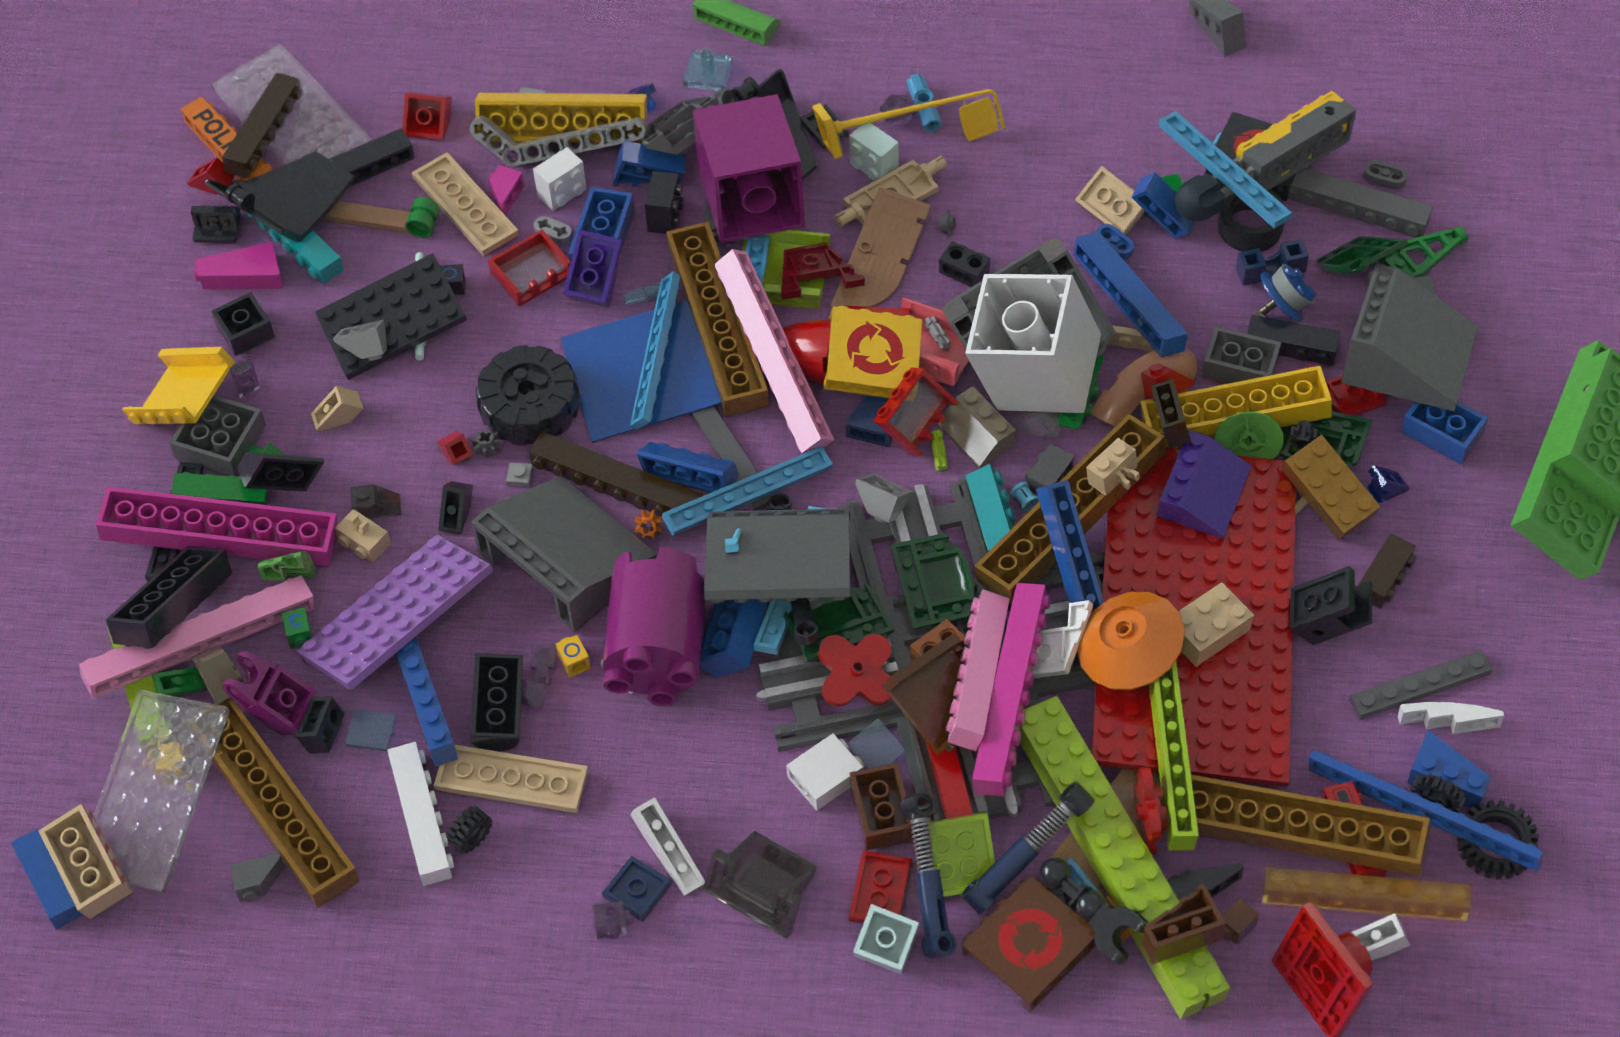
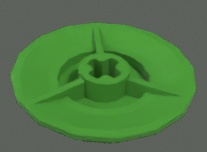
[1214,412,1283,459]

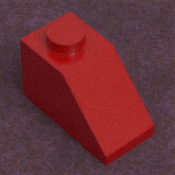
[186,157,235,194]
[1141,363,1195,401]

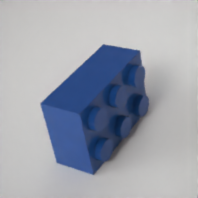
[1401,401,1488,464]

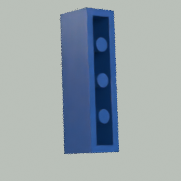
[11,829,83,930]

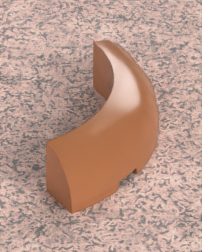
[1090,348,1197,426]

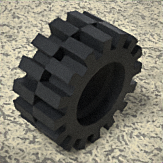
[447,805,493,853]

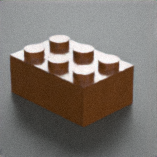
[849,763,915,851]

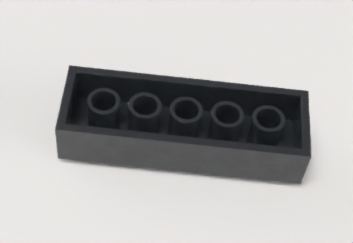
[106,546,233,649]

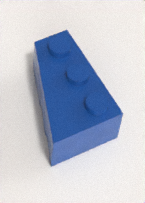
[612,141,686,187]
[1407,730,1491,808]

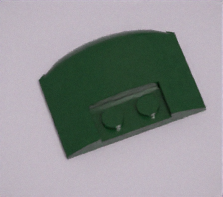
[1317,236,1408,278]
[1279,411,1372,467]
[890,533,974,630]
[783,583,895,662]

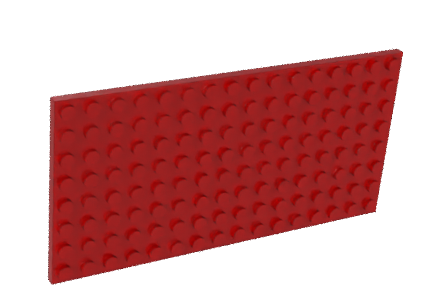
[1091,447,1296,787]

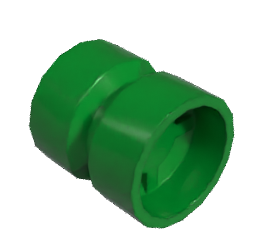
[405,197,440,238]

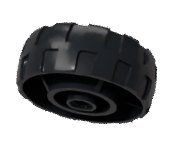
[476,345,580,446]

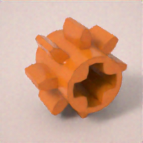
[634,510,662,539]

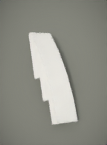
[1397,702,1504,734]

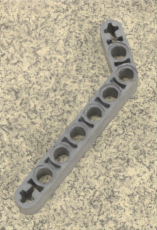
[469,116,648,166]

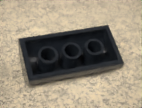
[470,653,523,752]

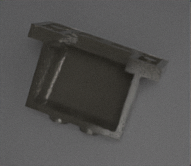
[703,830,817,939]

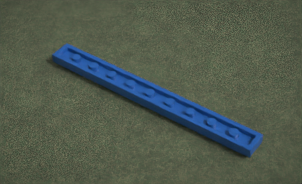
[1309,750,1543,872]

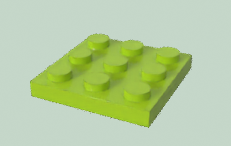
[913,812,995,897]

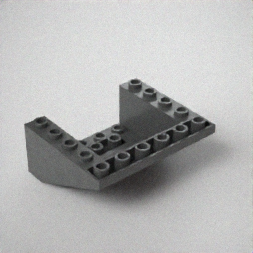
[1341,263,1478,411]
[471,476,658,633]
[704,509,850,603]

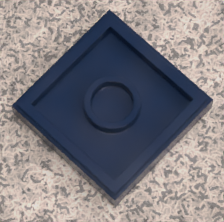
[602,856,672,922]

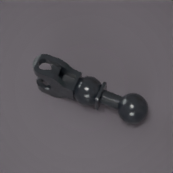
[1039,857,1150,965]

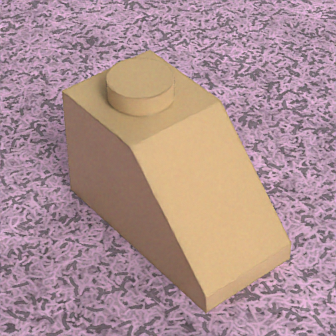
[311,386,363,431]

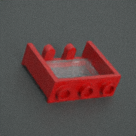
[488,230,571,307]
[873,367,959,457]

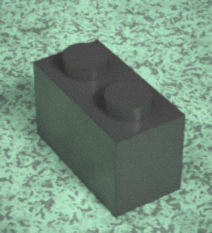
[1025,444,1074,494]

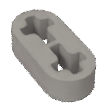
[534,216,572,246]

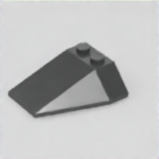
[642,95,719,154]

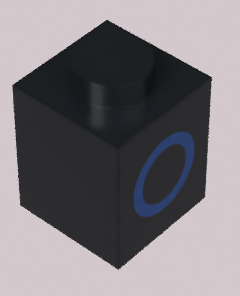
[440,264,466,295]

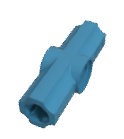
[906,73,942,133]

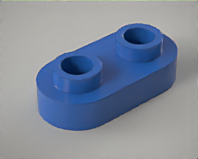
[1096,224,1134,259]

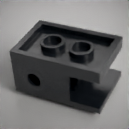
[1290,566,1372,645]

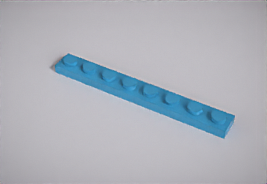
[1159,111,1292,228]
[630,271,681,430]
[662,446,833,536]

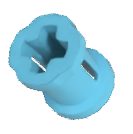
[1010,481,1039,512]

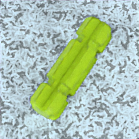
[930,430,948,471]

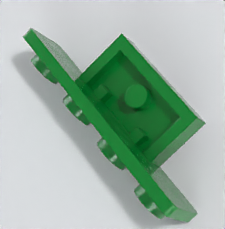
[1057,355,1104,430]

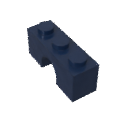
[1236,239,1309,286]

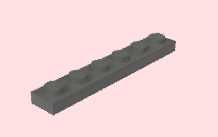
[1350,650,1493,720]

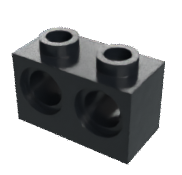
[939,241,990,287]
[296,696,345,753]

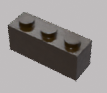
[1151,379,1192,449]
[1358,533,1417,609]

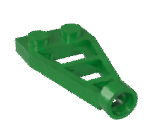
[1382,226,1468,278]

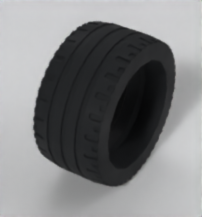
[1218,189,1284,252]

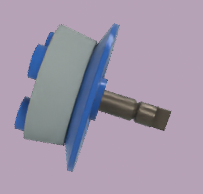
[1255,264,1316,322]

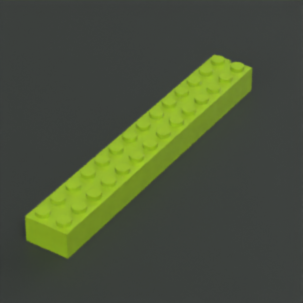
[1019,696,1230,1020]

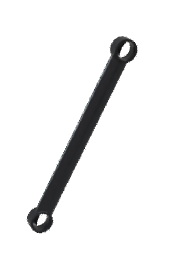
[769,494,819,645]

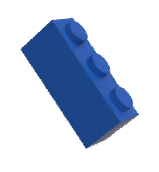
[1131,172,1195,239]

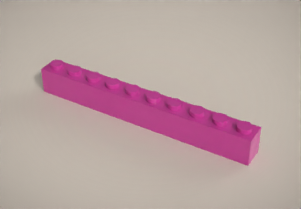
[972,583,1051,796]

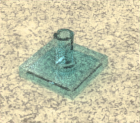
[683,49,733,91]

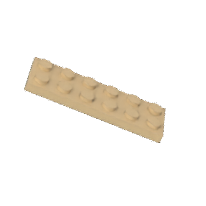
[412,152,519,256]
[434,745,589,813]

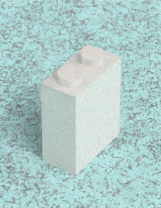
[786,733,864,811]

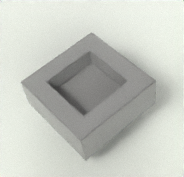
[506,462,533,488]

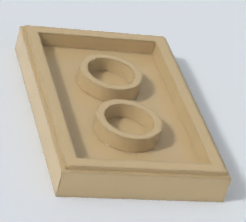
[1075,166,1145,235]

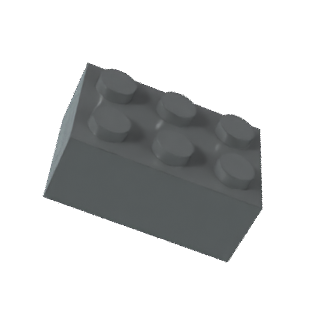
[1202,326,1281,384]

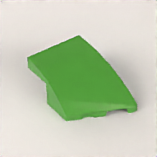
[258,551,316,581]

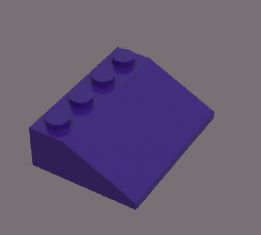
[1156,430,1251,539]

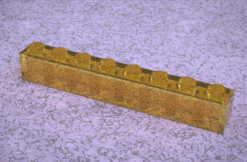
[1262,867,1471,921]

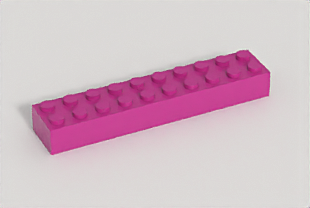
[96,486,338,567]

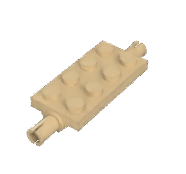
[834,155,947,227]

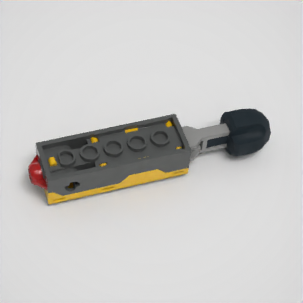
[1175,91,1356,222]

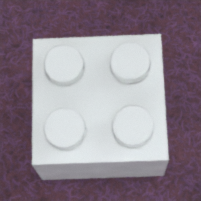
[533,147,587,211]

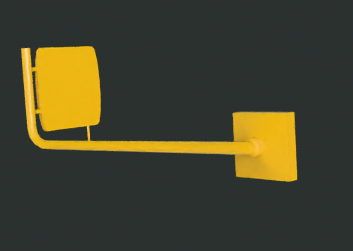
[812,89,1006,159]

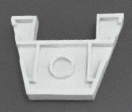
[1006,600,1093,678]

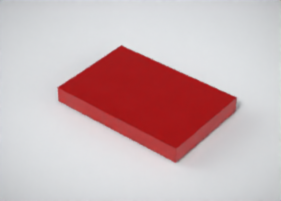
[849,850,912,924]

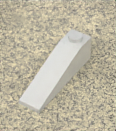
[631,797,706,896]
[1351,913,1410,960]

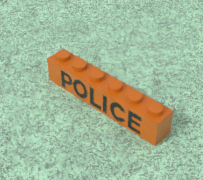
[181,96,273,182]

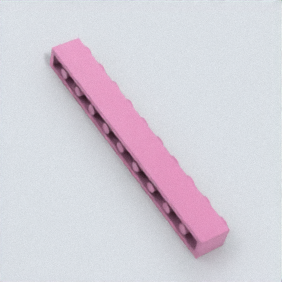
[715,249,834,453]
[79,575,314,699]

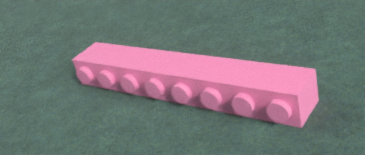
[946,589,1010,751]

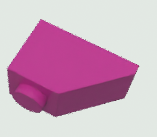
[489,165,524,216]

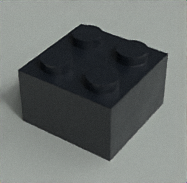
[644,171,684,234]
[211,292,275,356]

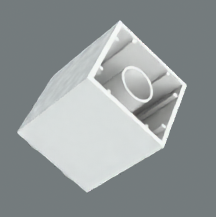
[965,274,1101,413]

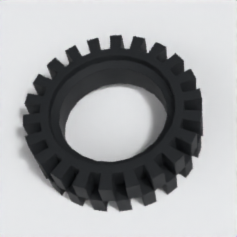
[1457,800,1539,880]

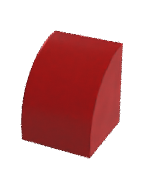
[436,431,473,465]

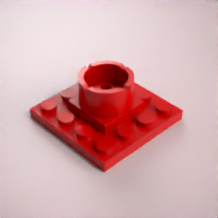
[1271,902,1374,1037]

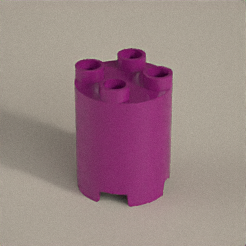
[602,547,705,706]

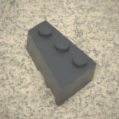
[1188,0,1246,56]

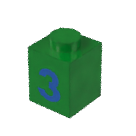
[282,607,312,648]

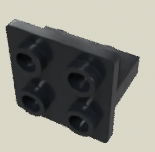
[190,205,241,243]

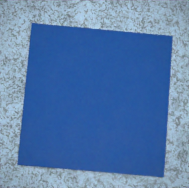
[561,300,722,443]

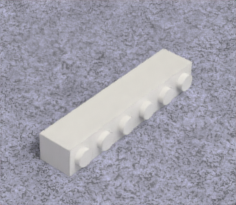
[387,742,455,886]

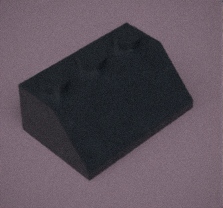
[237,452,325,492]

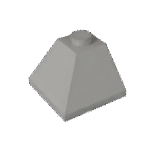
[333,320,387,361]
[855,473,914,524]

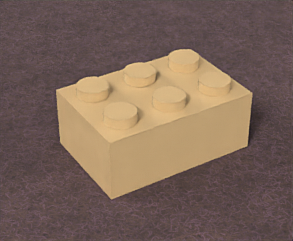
[1178,582,1254,666]

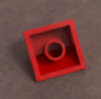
[402,92,452,140]

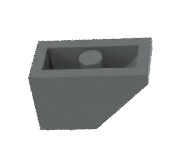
[231,852,285,902]

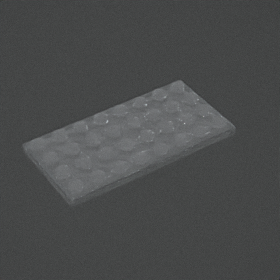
[211,44,372,166]
[94,689,230,894]

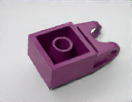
[222,652,317,736]

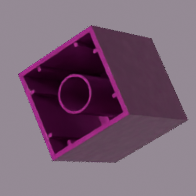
[693,94,805,243]

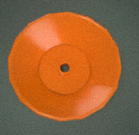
[1077,592,1185,690]

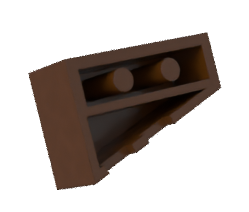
[1142,883,1226,964]

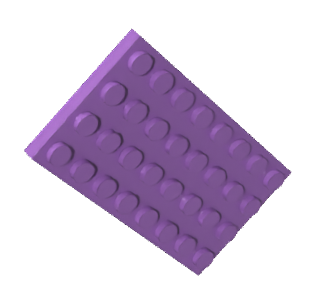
[296,535,493,690]

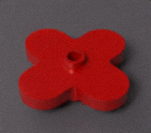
[818,634,892,707]
[1133,767,1167,855]

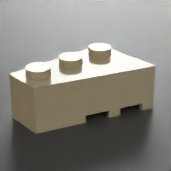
[191,645,243,704]

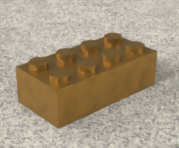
[1281,435,1380,541]

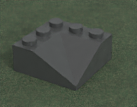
[169,395,266,476]

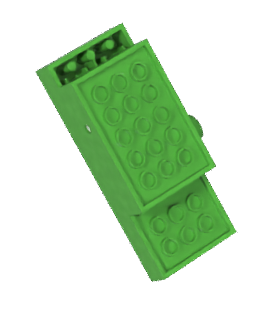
[1510,340,1620,580]

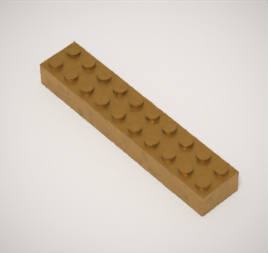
[666,222,769,417]
[974,414,1166,605]
[188,698,360,909]
[1191,775,1430,876]

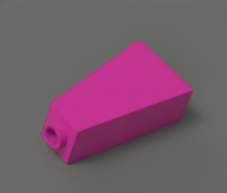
[193,241,284,289]

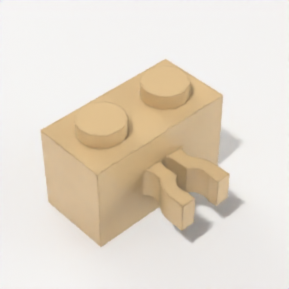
[1086,438,1140,496]
[335,509,391,563]

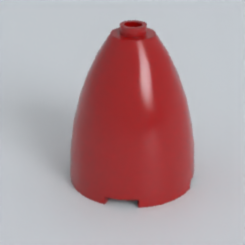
[782,320,831,386]

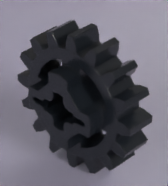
[1410,773,1466,813]

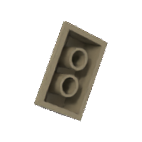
[937,386,1016,469]

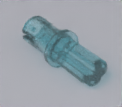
[623,282,660,305]

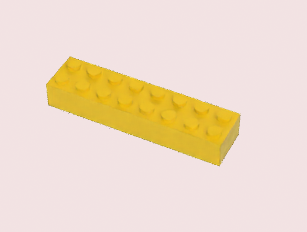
[475,93,648,143]
[1140,366,1332,448]

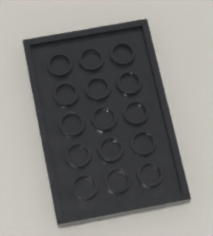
[315,253,467,380]

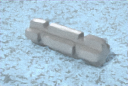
[925,316,951,350]

